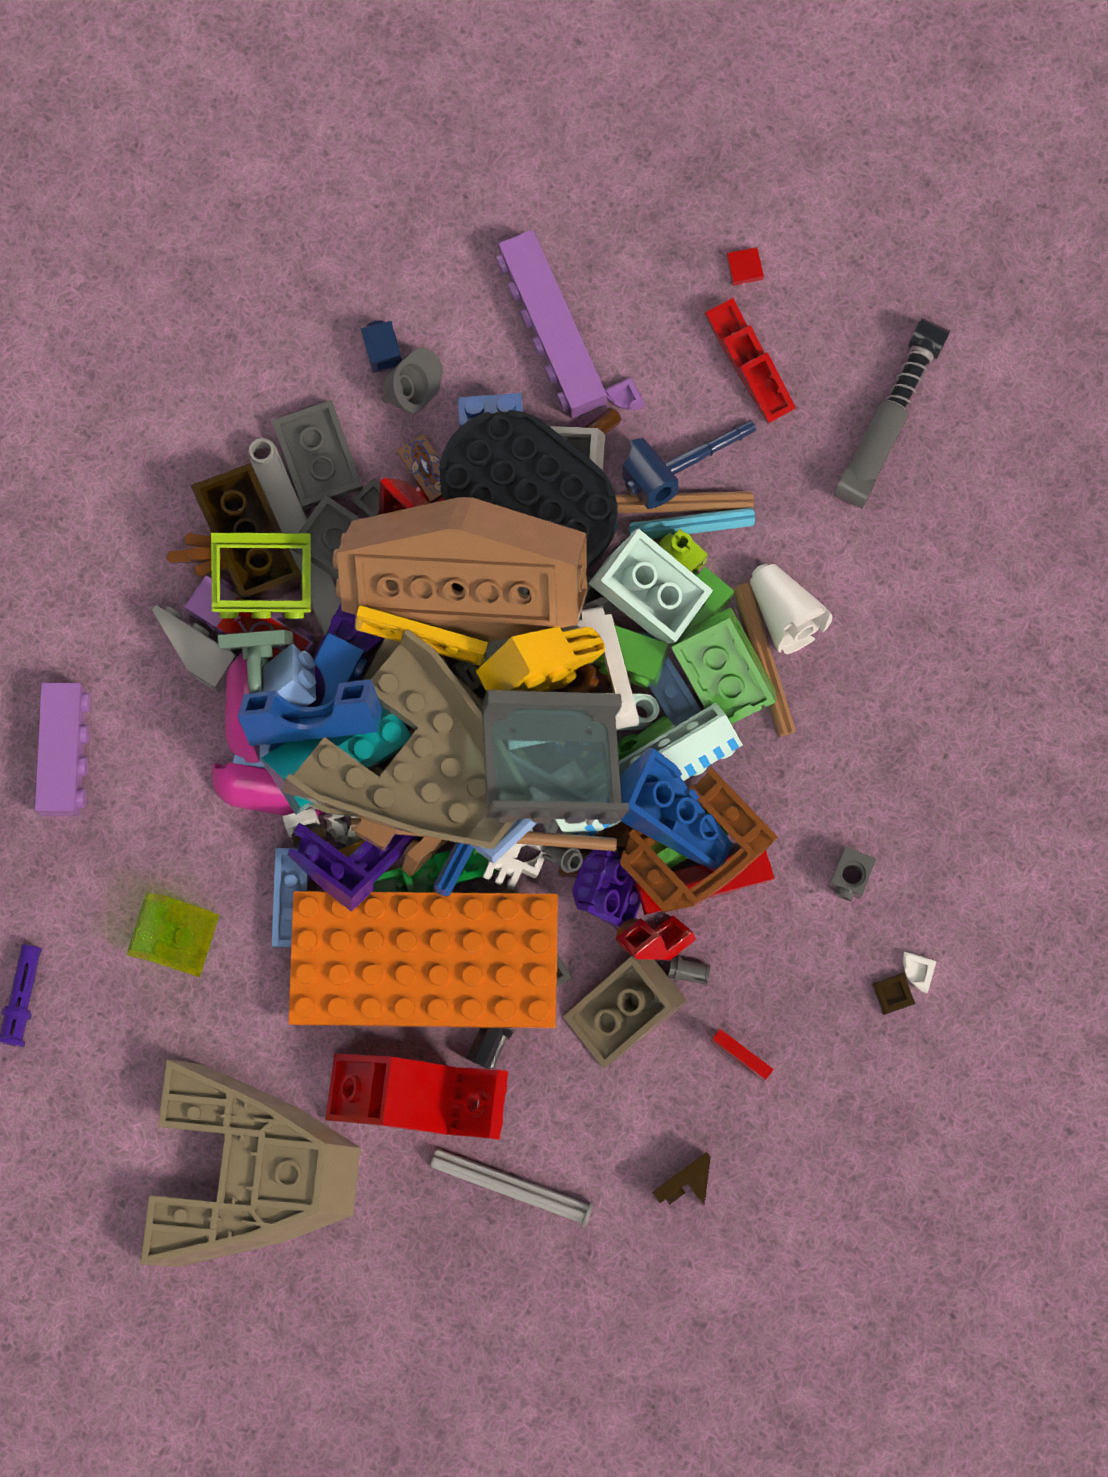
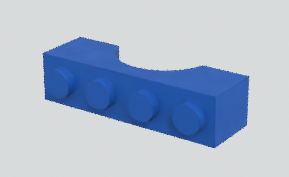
[268,633,368,752]
[238,679,382,746]

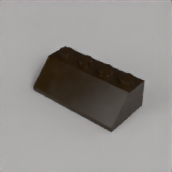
[191,463,302,600]

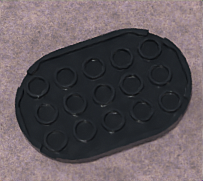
[439,410,618,568]

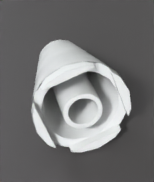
[750,563,832,654]

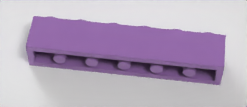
[495,230,607,418]

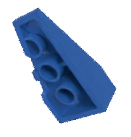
[606,748,732,872]

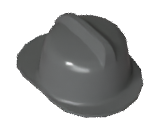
[382,348,443,413]

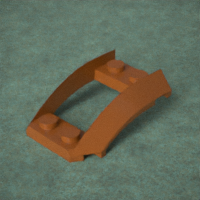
[620,767,779,912]

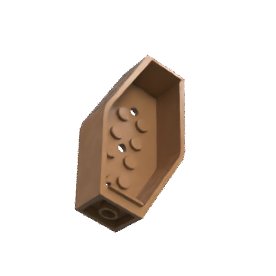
[333,497,588,642]

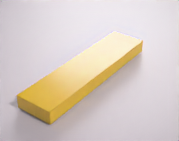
[355,605,488,666]

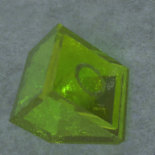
[126,892,220,978]

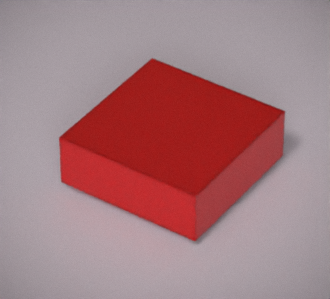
[726,247,764,286]

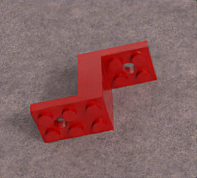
[325,1054,508,1140]

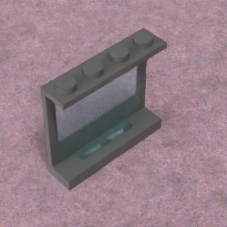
[482,690,629,824]

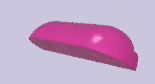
[225,653,260,763]
[212,763,325,817]

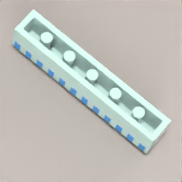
[554,703,743,836]

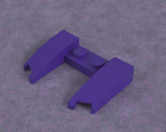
[288,823,424,912]

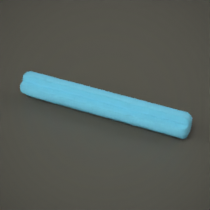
[629,507,755,539]

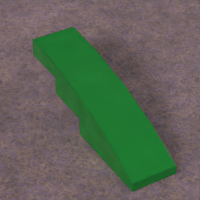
[372,849,499,893]

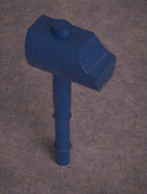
[622,420,756,509]

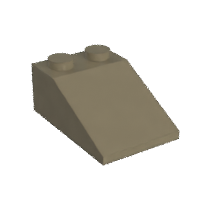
[563,956,688,1069]

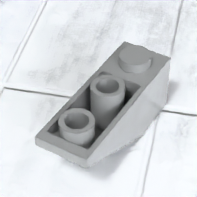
[152,605,237,693]

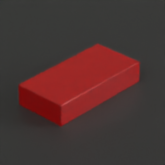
[711,1029,774,1081]

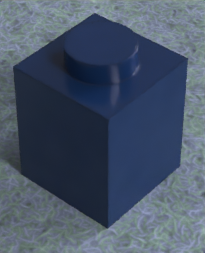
[361,320,402,373]

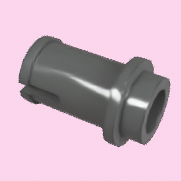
[542,846,583,873]
[667,956,710,985]

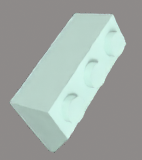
[588,529,713,643]

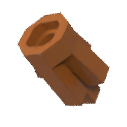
[166,533,227,578]

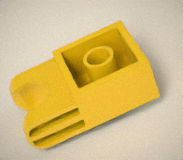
[476,626,605,692]

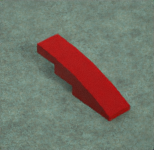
[704,298,796,423]
[635,850,775,915]

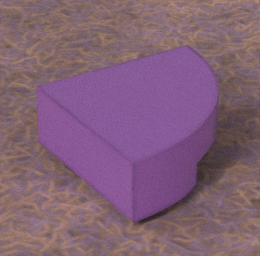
[605,377,645,410]

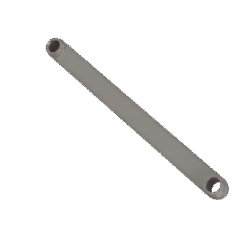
[248,438,369,681]

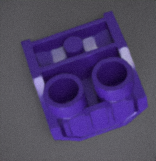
[572,850,641,930]

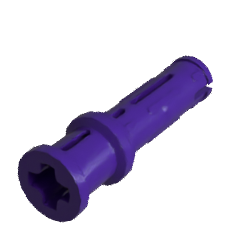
[0,944,42,1047]

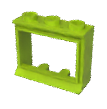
[211,532,311,619]

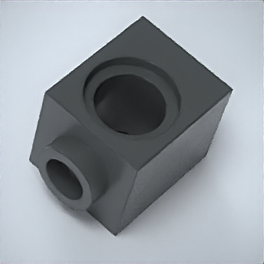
[828,846,876,901]

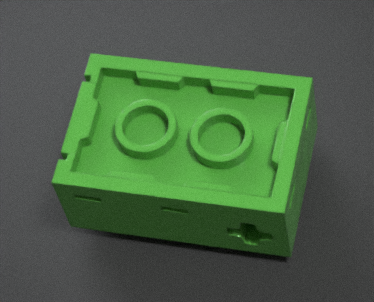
[671,607,776,724]

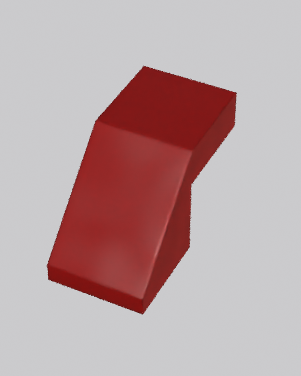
[616,915,696,960]

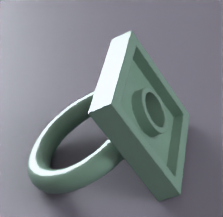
[218,630,294,693]

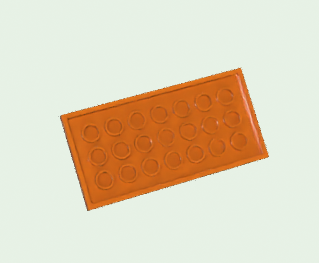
[288,891,559,1029]

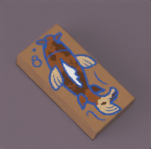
[397,434,443,503]

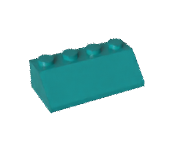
[260,706,411,815]

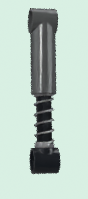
[834,318,950,509]

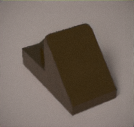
[651,1152,711,1206]

